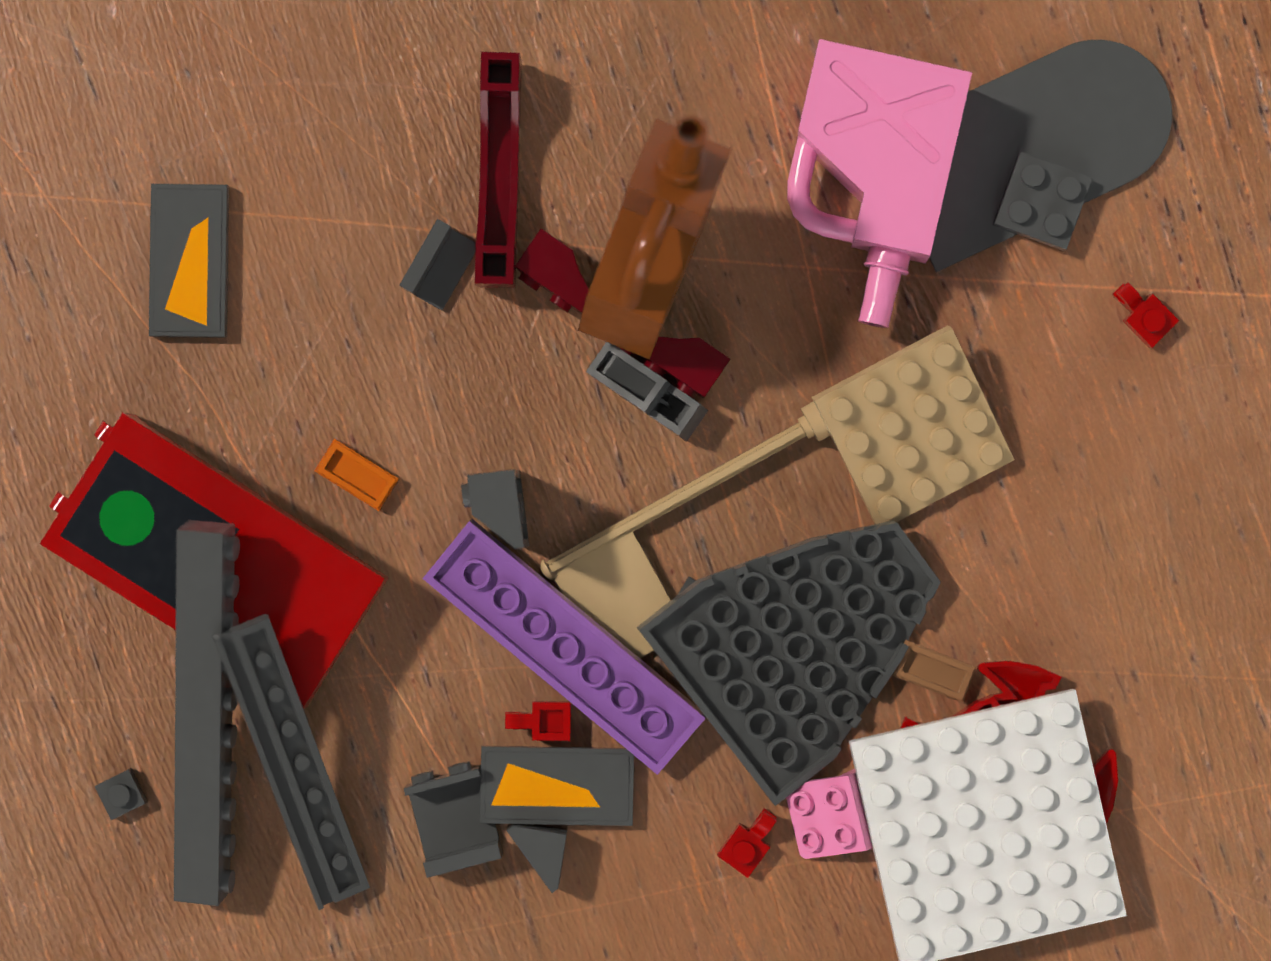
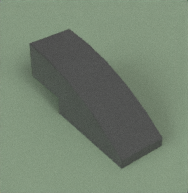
[586,342,708,442]

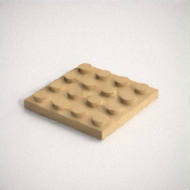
[812,325,1014,524]

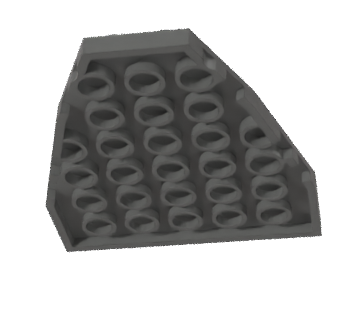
[636,520,941,806]

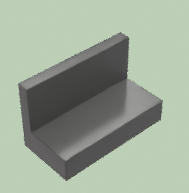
[399,219,476,311]

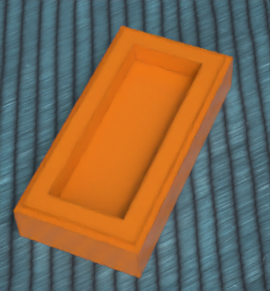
[314,439,400,511]

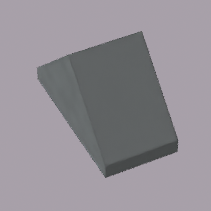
[507,824,568,893]

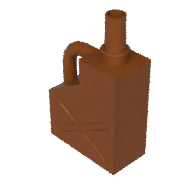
[578,116,732,359]

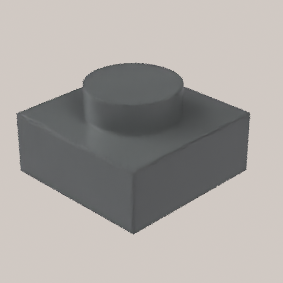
[94,768,148,820]

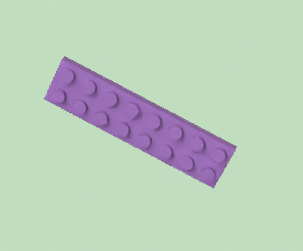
[422,519,706,775]

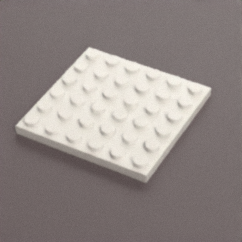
[849,689,1127,961]

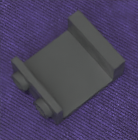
[403,761,503,878]

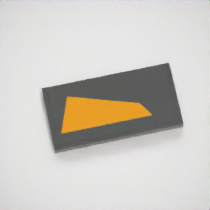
[149,184,229,338]
[480,746,634,826]

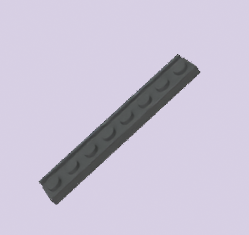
[212,614,370,910]

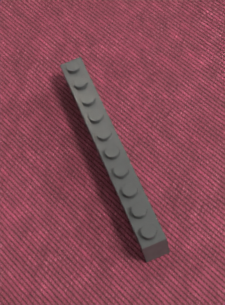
[174,520,240,906]

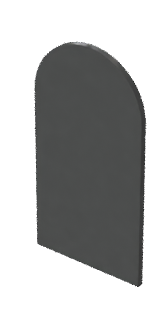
[929,40,1172,272]

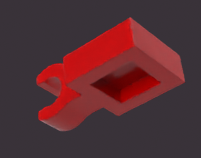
[1112,282,1179,348]
[505,701,571,741]
[717,808,777,878]

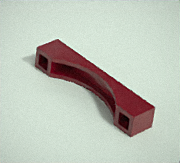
[475,52,522,288]
[515,229,731,399]

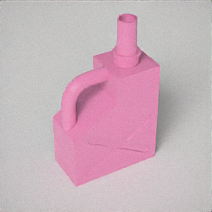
[787,39,972,328]

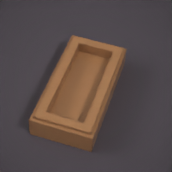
[892,640,977,703]

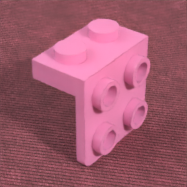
[786,768,873,859]

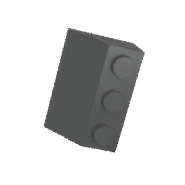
[461,469,529,549]

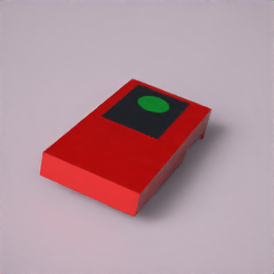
[40,413,389,709]

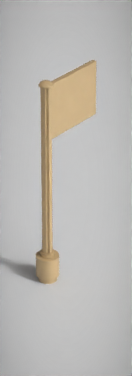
[540,401,831,658]

